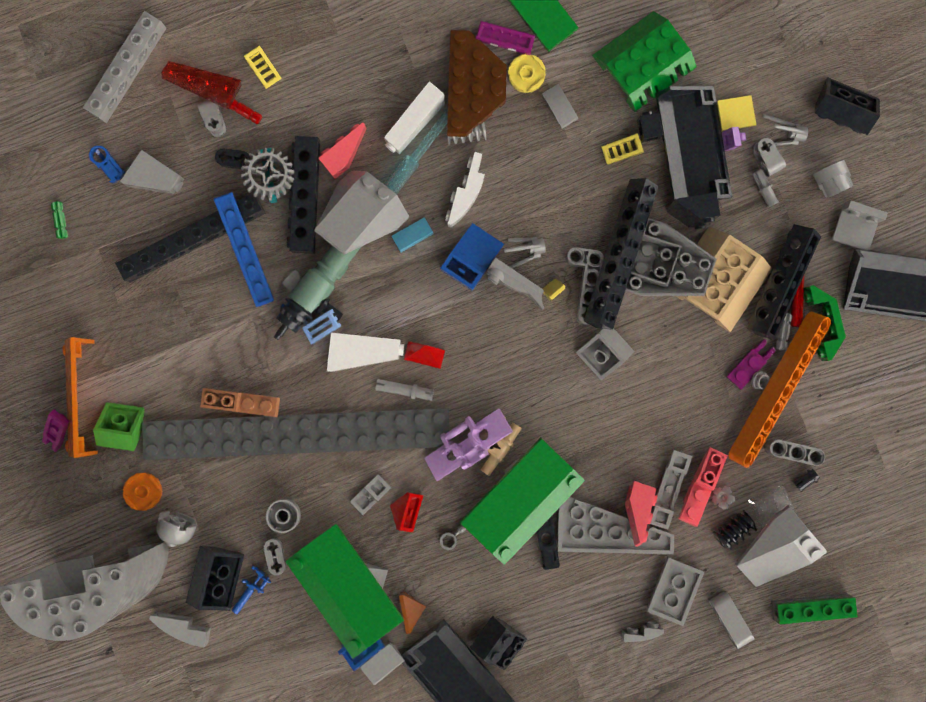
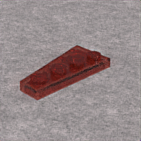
[161,61,242,110]

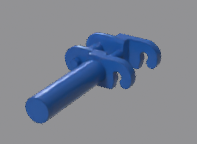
[232,565,271,614]

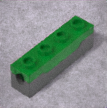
[771,593,858,625]

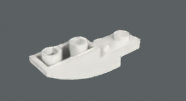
[445,152,485,228]

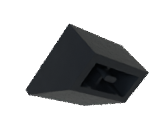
[470,616,527,670]

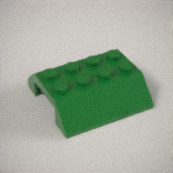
[592,11,697,112]

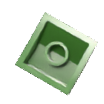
[93,402,145,451]

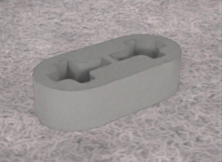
[264,538,287,575]

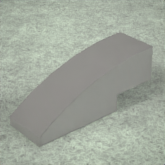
[149,611,211,648]

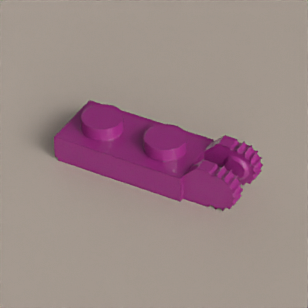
[726,339,776,390]
[42,410,69,452]

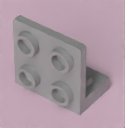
[832,200,888,250]

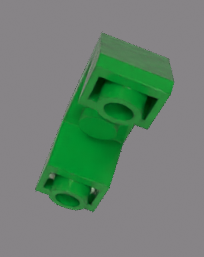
[804,285,846,361]

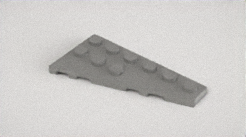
[557,497,674,554]

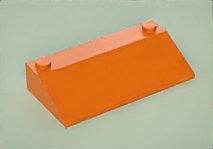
[63,337,98,458]

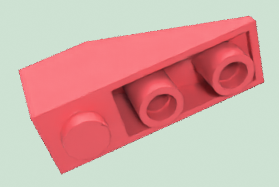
[318,123,366,179]
[625,481,657,547]

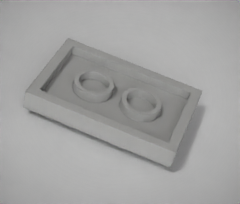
[646,556,704,626]

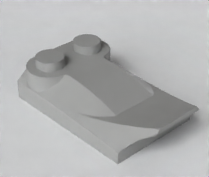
[486,258,544,311]

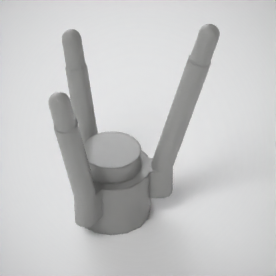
[762,114,808,146]
[504,237,546,269]

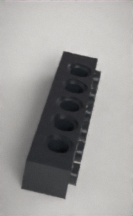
[287,136,321,254]
[747,224,822,341]

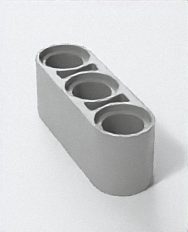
[765,439,825,466]
[709,591,755,649]

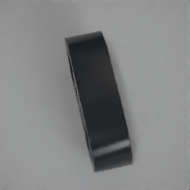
[215,148,250,169]

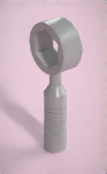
[440,524,466,550]

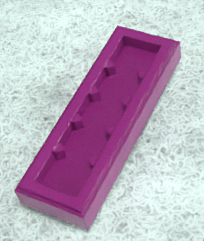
[476,21,535,55]

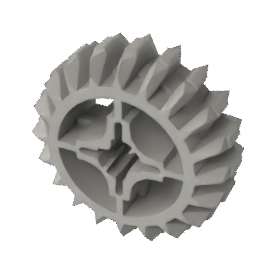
[241,148,294,200]

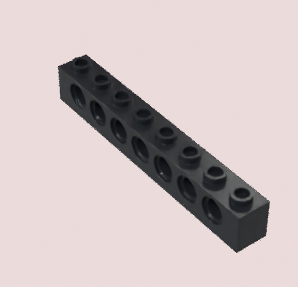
[584,178,659,330]
[115,193,266,283]

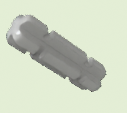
[775,313,792,350]

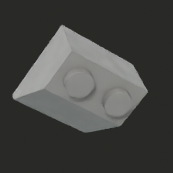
[576,328,635,380]

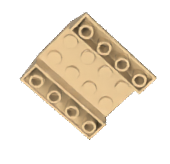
[676,227,772,332]

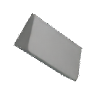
[360,643,405,685]

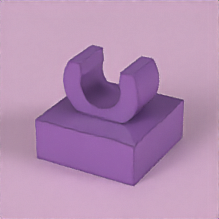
[722,127,747,151]

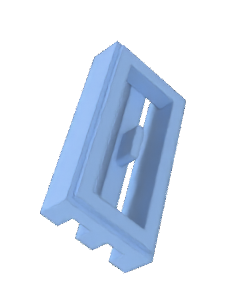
[302,309,341,344]

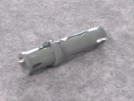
[376,379,434,401]

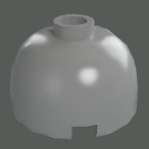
[156,511,197,547]

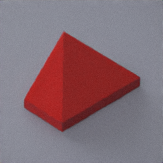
[404,341,445,369]
[390,492,424,532]

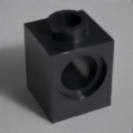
[637,111,663,143]

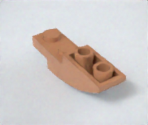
[200,388,280,417]

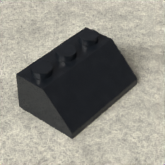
[815,77,880,135]
[666,192,721,230]
[186,546,244,611]

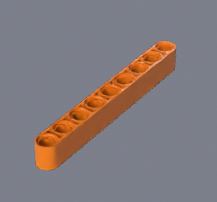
[728,311,831,468]

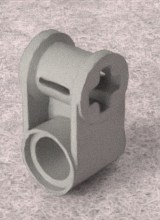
[197,97,226,137]
[752,138,786,177]

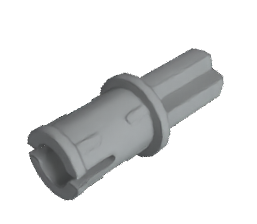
[753,169,779,207]

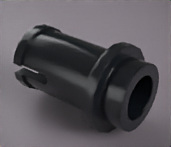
[793,469,820,492]

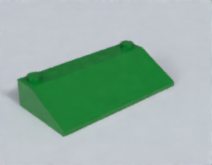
[460,437,585,565]
[285,524,404,659]

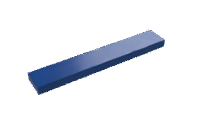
[214,192,274,307]

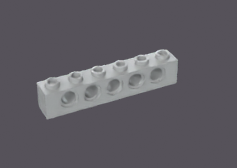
[83,11,167,123]

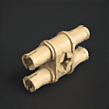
[473,417,522,476]

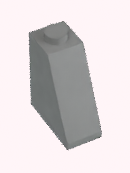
[120,150,184,195]

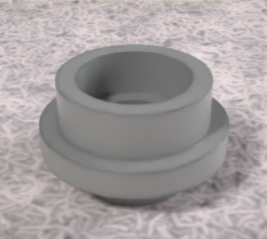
[751,371,770,390]

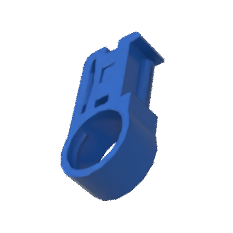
[89,145,125,183]

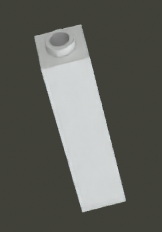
[384,81,445,154]
[327,333,404,372]

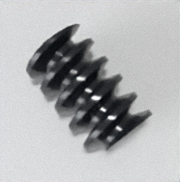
[712,510,757,550]

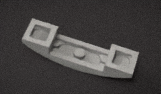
[650,450,692,530]

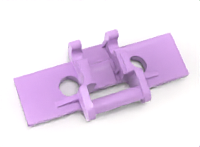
[424,409,513,481]

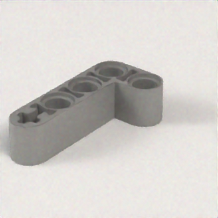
[566,247,604,325]

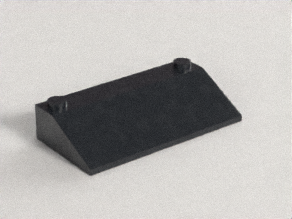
[655,86,732,202]
[843,249,926,321]
[401,619,515,702]

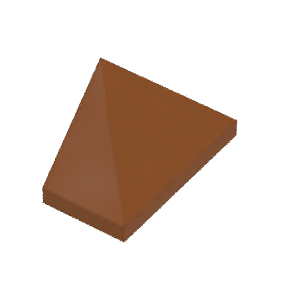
[399,591,426,634]

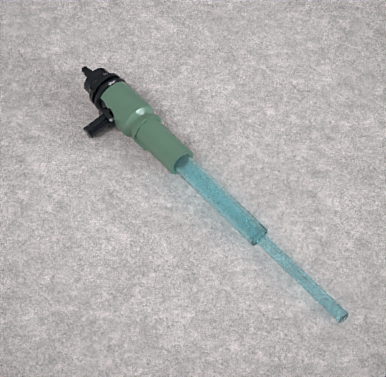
[274,107,448,340]

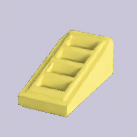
[244,46,282,89]
[601,133,644,165]

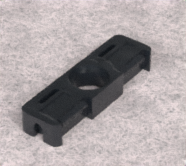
[537,516,560,570]

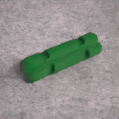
[51,201,68,239]

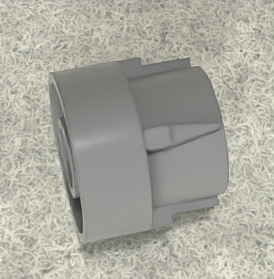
[813,160,853,198]
[266,498,301,533]

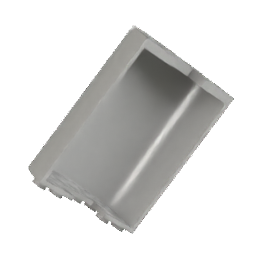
[0,541,169,641]

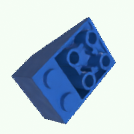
[440,223,504,292]

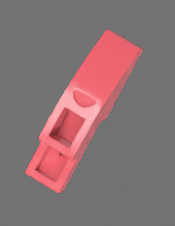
[678,447,728,527]

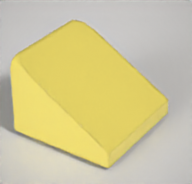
[543,279,566,301]

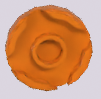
[123,472,162,511]

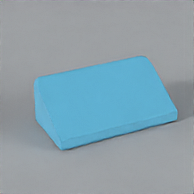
[392,218,434,252]

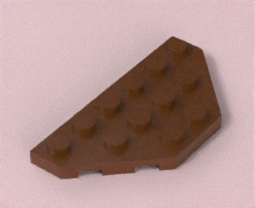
[447,30,507,137]

